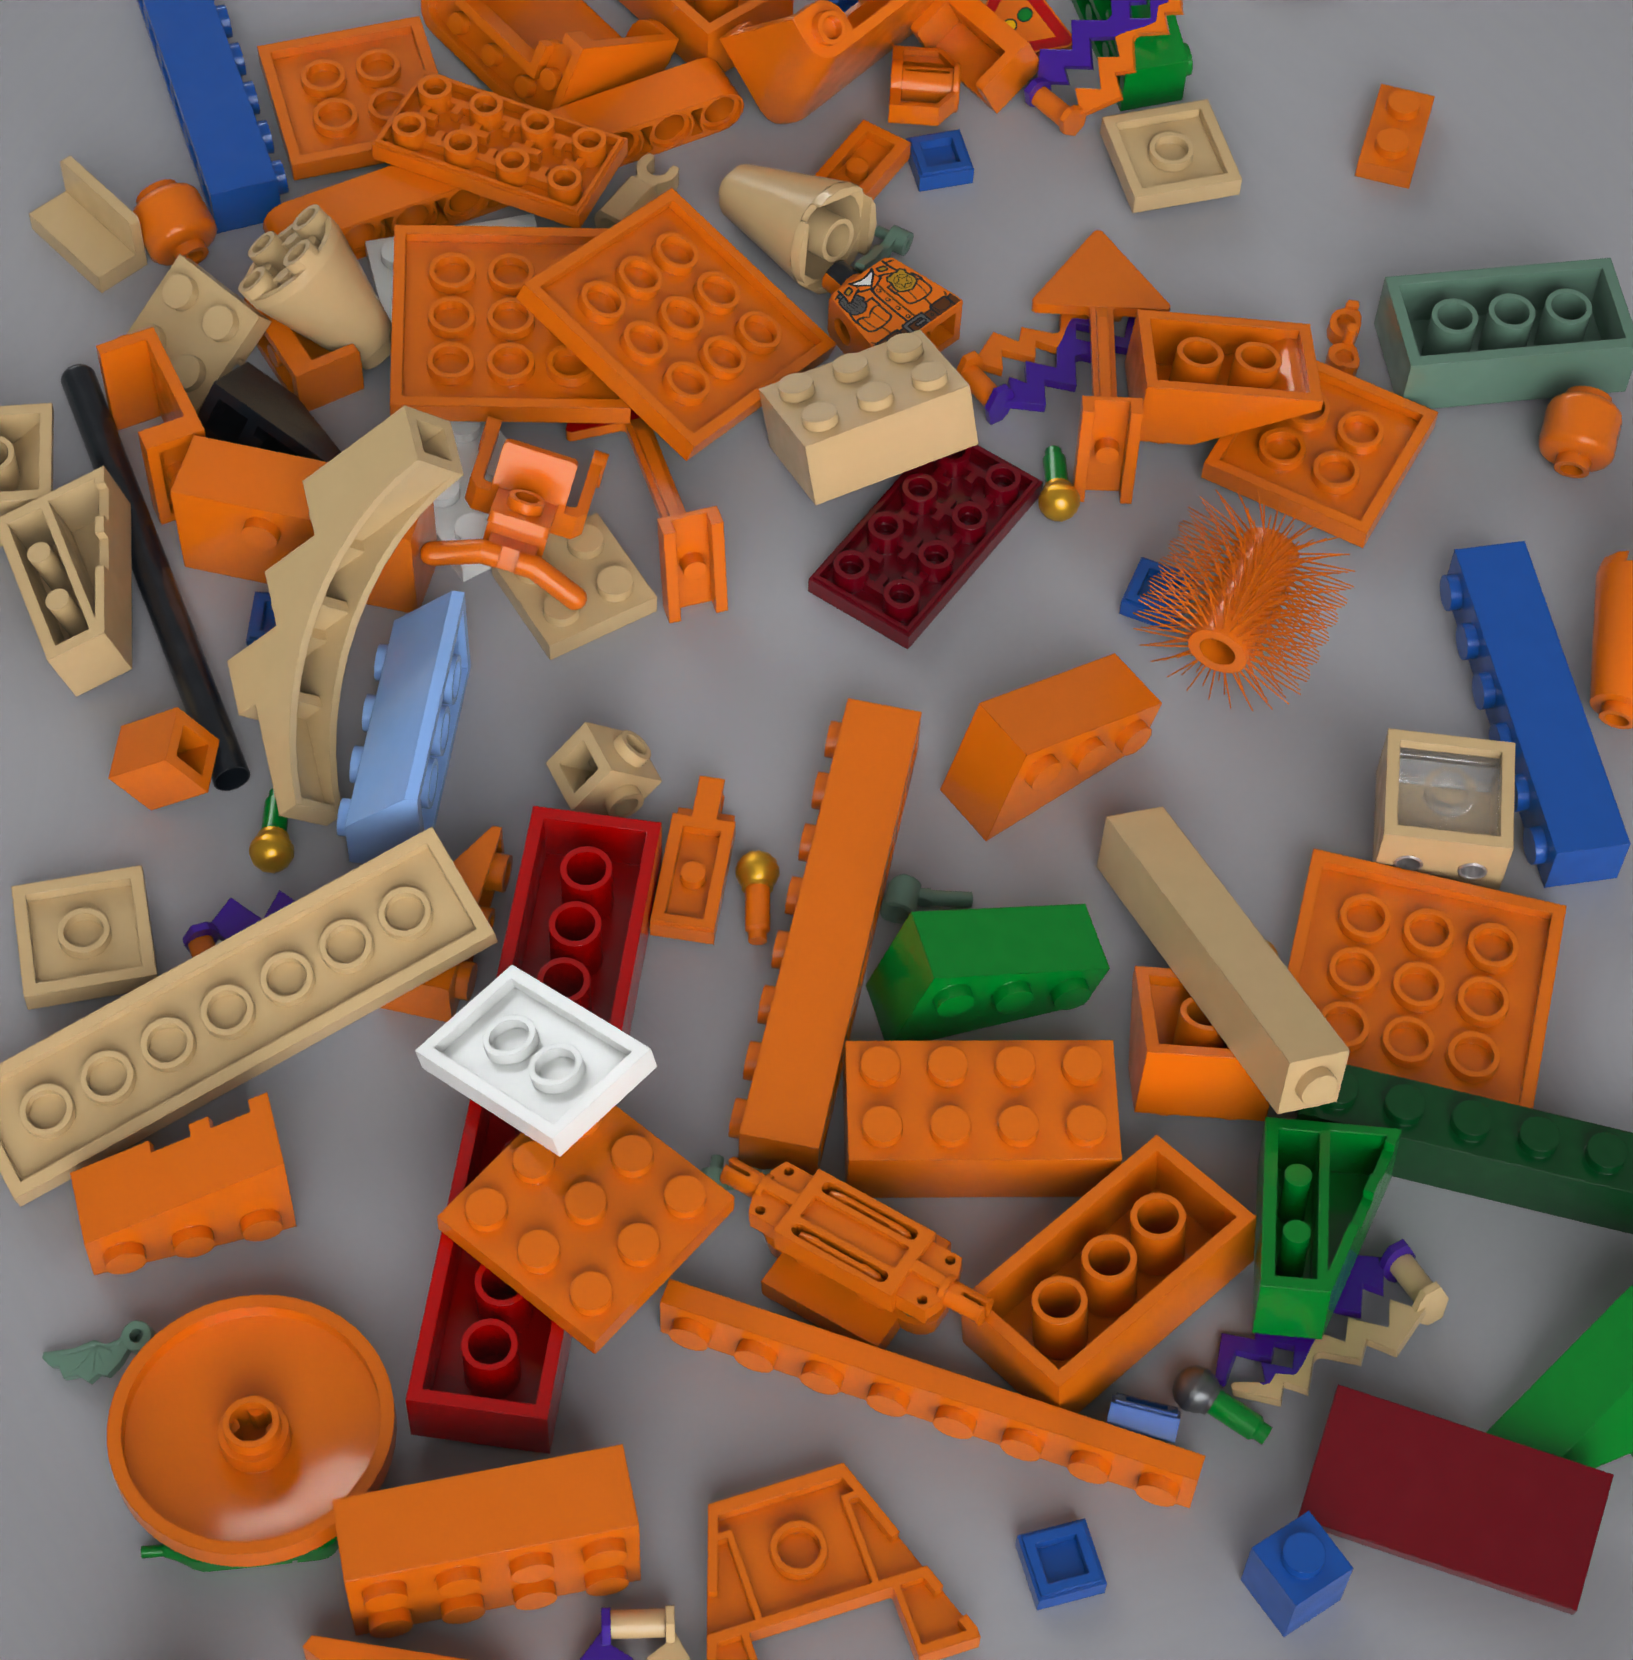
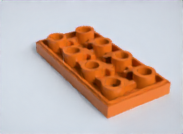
[371,69,628,228]

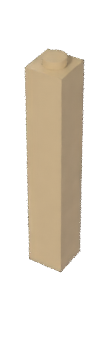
[1097,806,1350,1114]

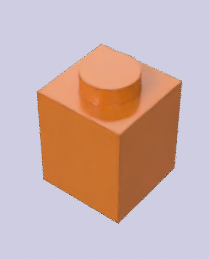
[108,707,220,811]

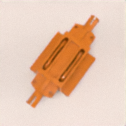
[720,1156,994,1349]

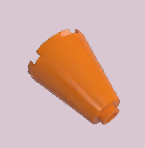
[1590,551,1633,729]

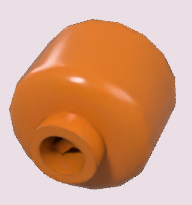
[133,179,217,266]
[1539,386,1622,478]

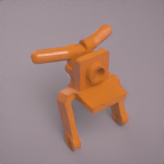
[420,416,609,610]

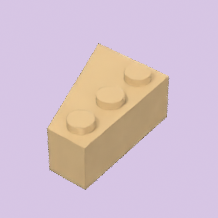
[0,466,132,697]

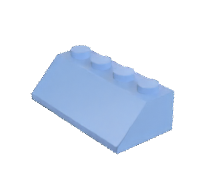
[337,590,471,864]

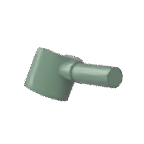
[880,874,973,924]

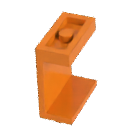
[96,327,206,525]

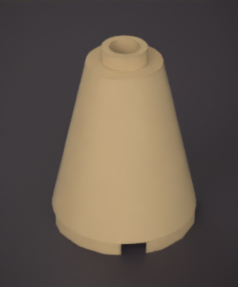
[719,164,877,294]

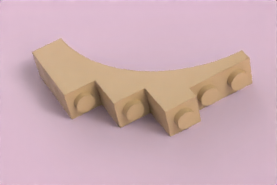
[227,405,464,826]

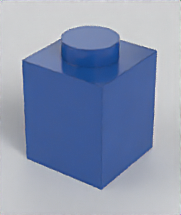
[1241,1511,1354,1637]

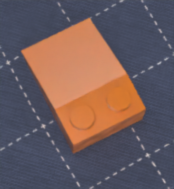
[1124,309,1323,445]

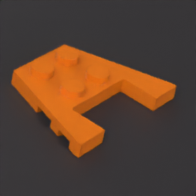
[707,1463,981,1660]

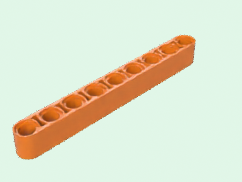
[263,57,744,260]

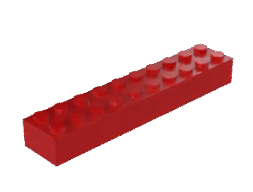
[405,806,662,1454]

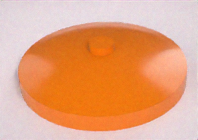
[107,1294,397,1567]

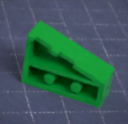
[1071,0,1193,111]
[866,904,1110,1041]
[1252,1117,1402,1339]

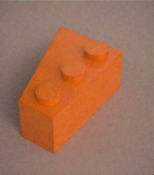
[940,653,1162,841]
[70,1092,297,1275]

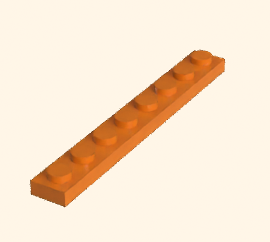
[660,1278,1206,1508]

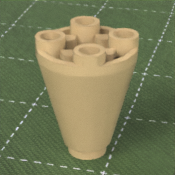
[238,204,392,370]

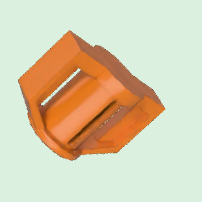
[888,45,961,126]

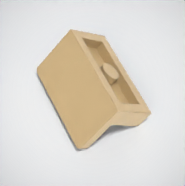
[29,155,148,293]

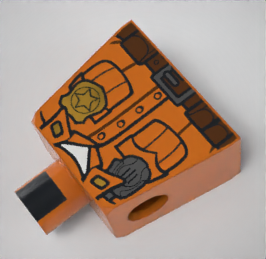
[822,258,963,354]

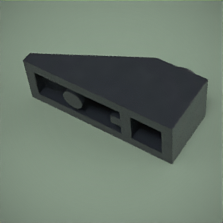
[198,362,341,462]

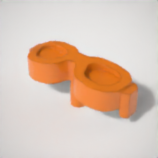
[1325,300,1362,376]

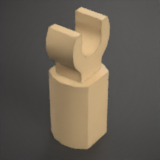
[594,153,679,228]

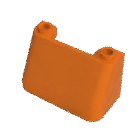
[421,0,679,111]
[719,0,935,124]

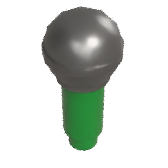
[1172,1365,1273,1445]

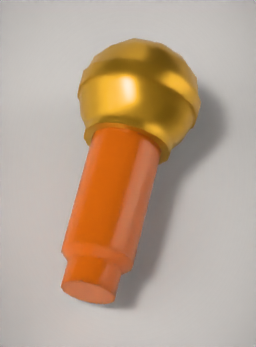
[735,850,780,945]

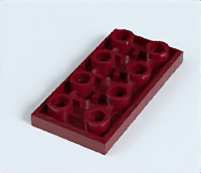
[808,445,1043,649]
[1297,1384,1614,1615]

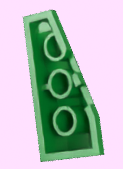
[1486,1285,1633,1468]

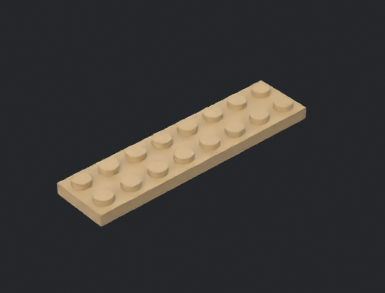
[0,827,498,1207]

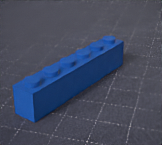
[137,0,289,234]
[1440,541,1631,888]

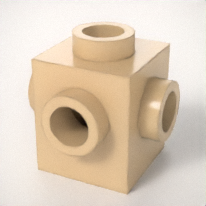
[546,722,662,818]

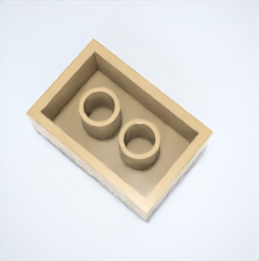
[759,330,978,505]

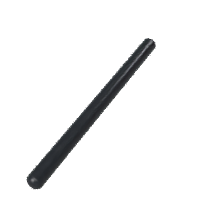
[61,364,250,791]

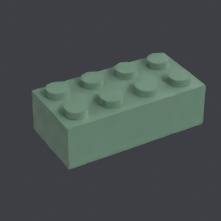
[1374,258,1633,409]

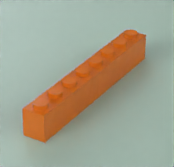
[728,698,922,1175]

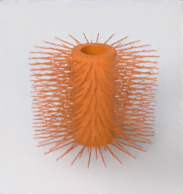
[1133,487,1355,711]

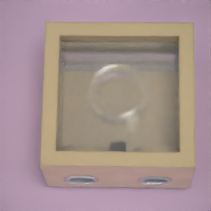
[1372,728,1515,890]

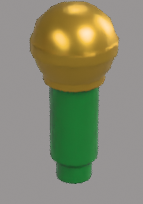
[1038,445,1080,522]
[249,788,294,873]

